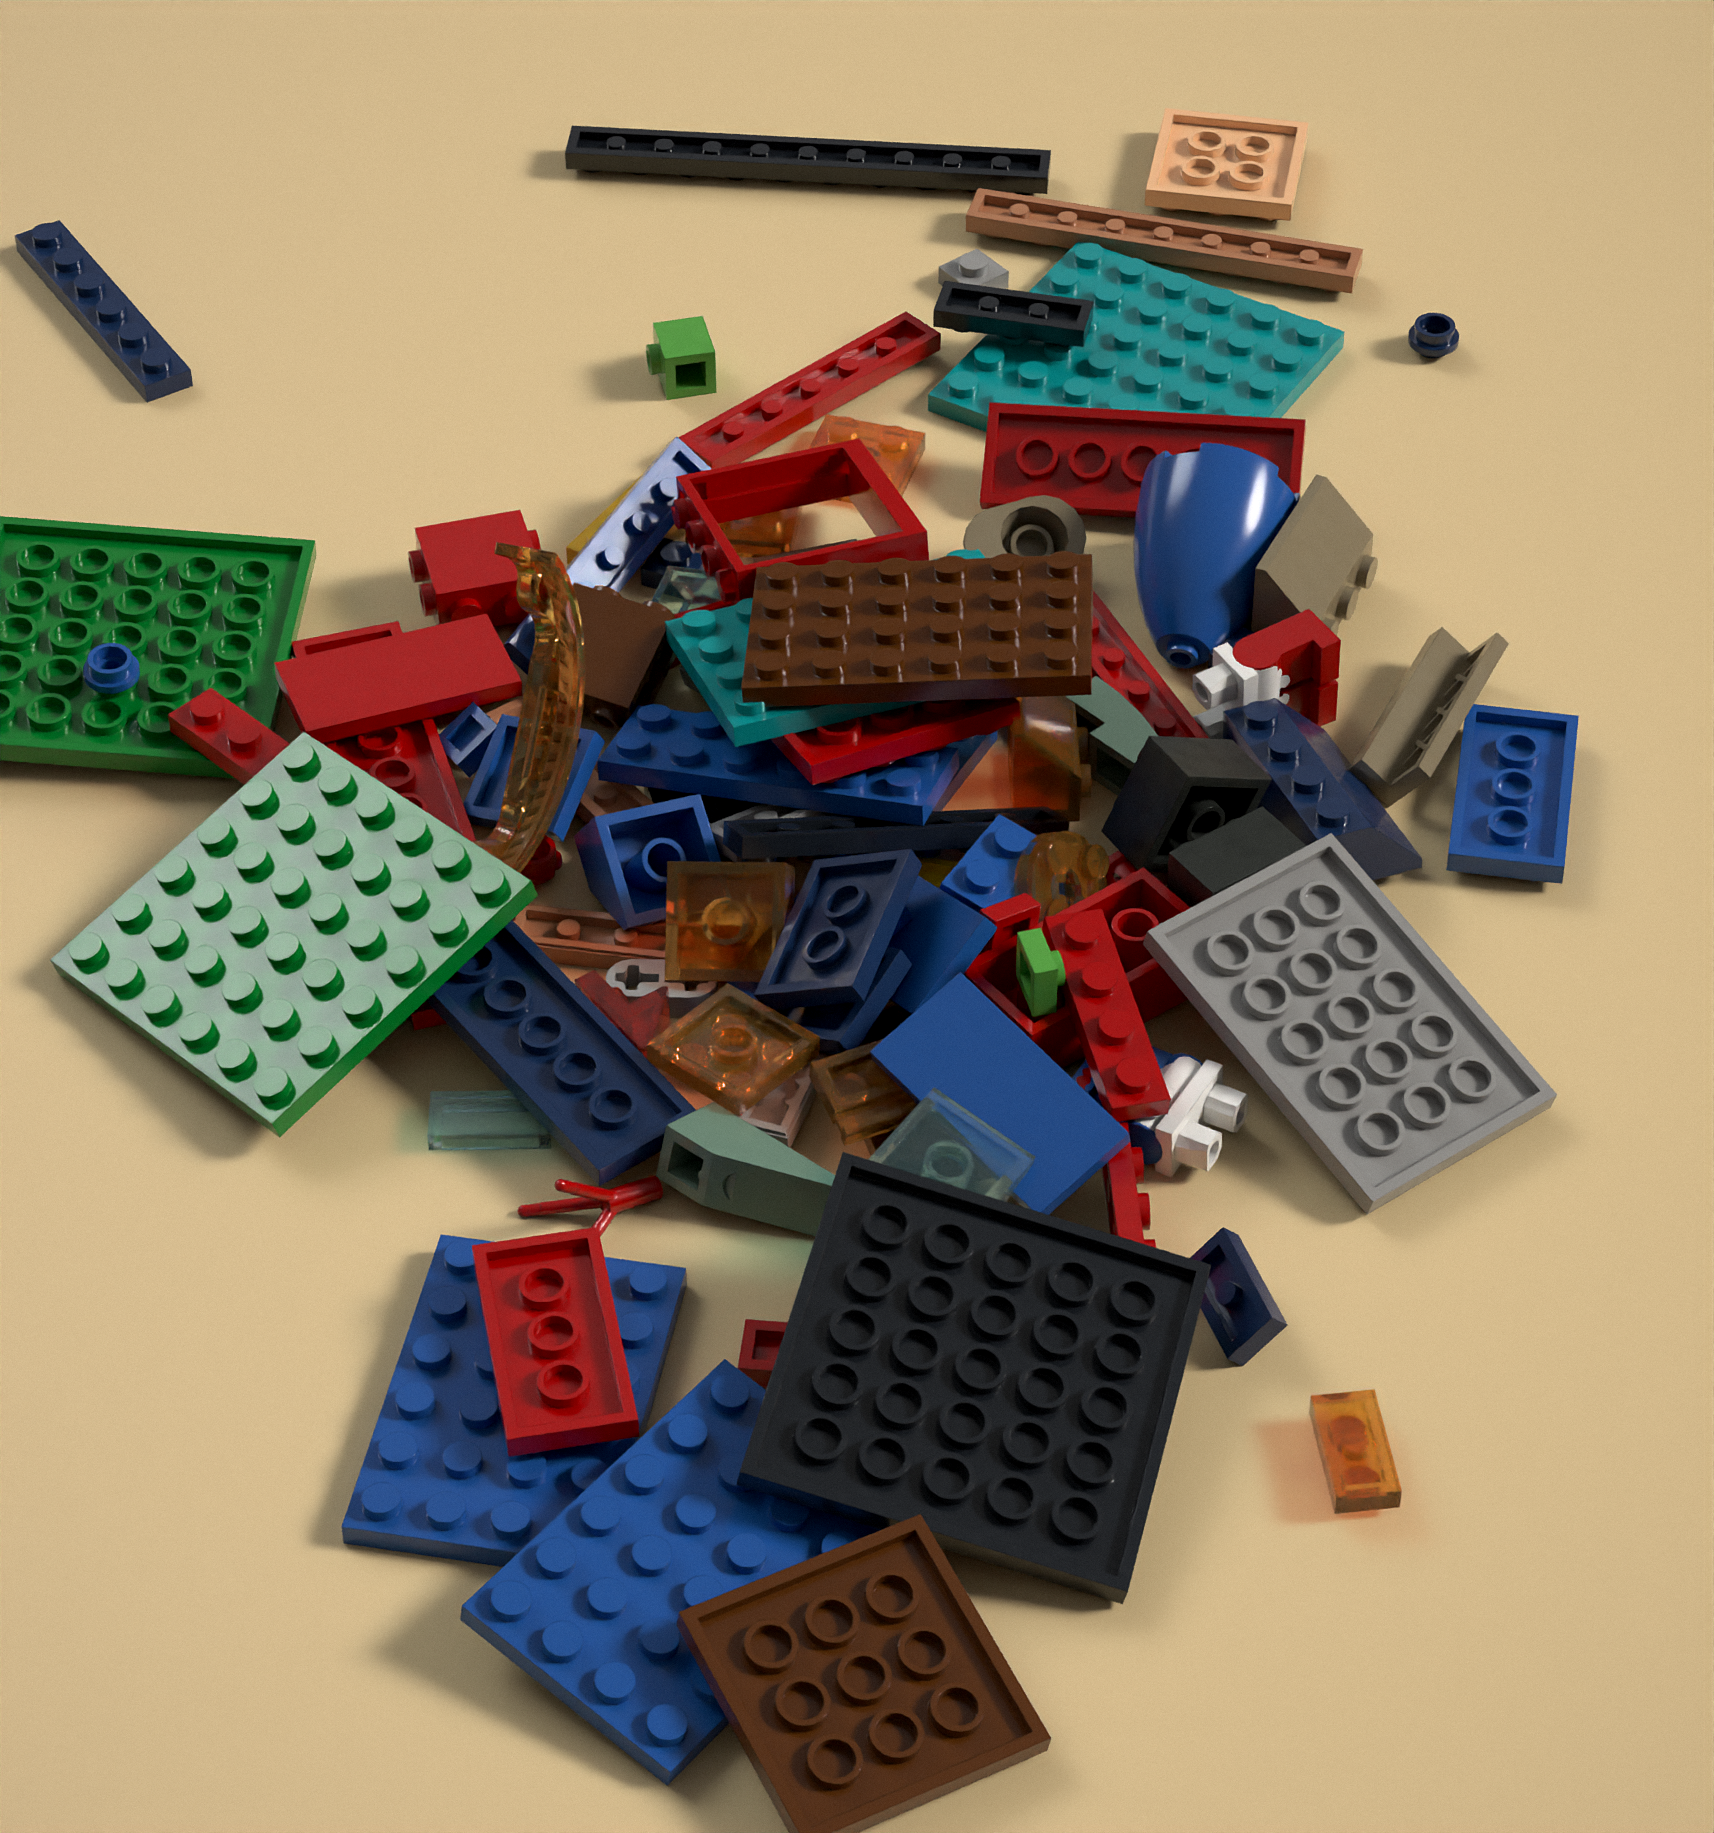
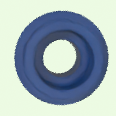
[83,643,140,694]

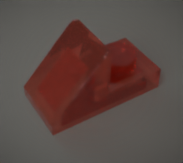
[574,970,670,1070]

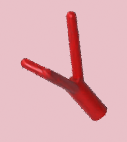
[518,1175,663,1237]

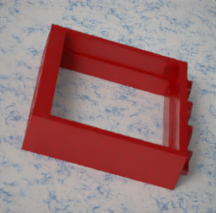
[671,438,929,606]

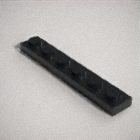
[723,806,1069,866]

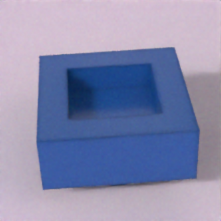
[439,702,497,778]

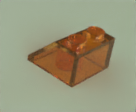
[1007,696,1092,822]
[665,861,795,982]

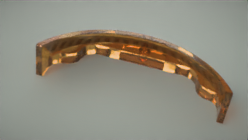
[473,542,585,873]

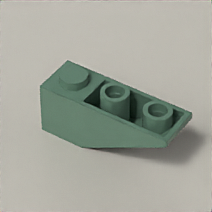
[656,1102,835,1236]

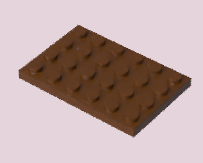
[741,551,1093,707]

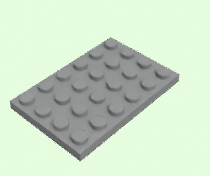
[1143,833,1557,1214]

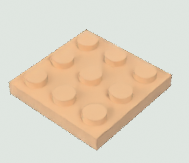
[1145,108,1308,221]

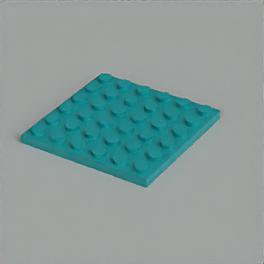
[928,241,1345,432]

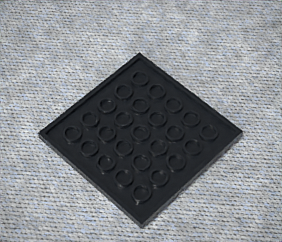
[736,1152,1211,1604]

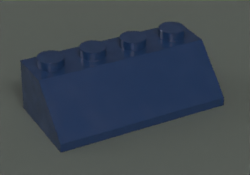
[1223,698,1422,881]

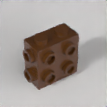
[528,582,676,731]

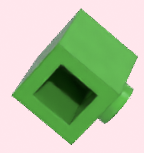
[646,316,717,400]

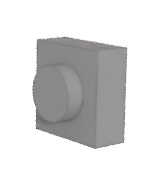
[938,249,1009,289]

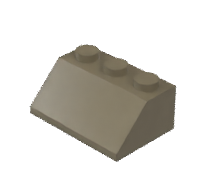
[1251,474,1378,636]

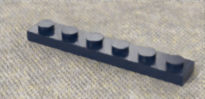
[15,220,193,403]

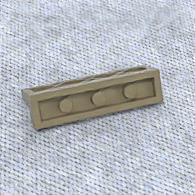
[1348,627,1509,807]

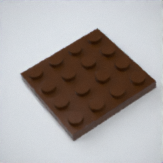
[676,1514,1051,1833]

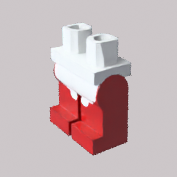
[1192,609,1341,739]

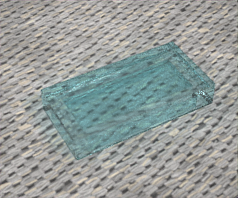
[427,1090,552,1150]

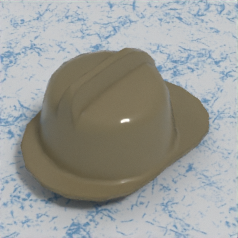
[963,495,1087,558]

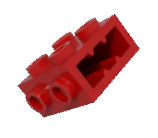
[408,510,553,627]

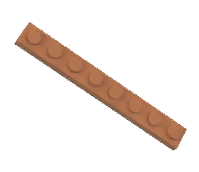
[965,188,1363,293]

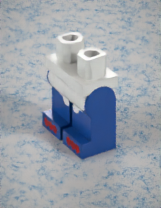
[1072,1046,1248,1177]

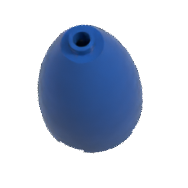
[1133,443,1301,669]

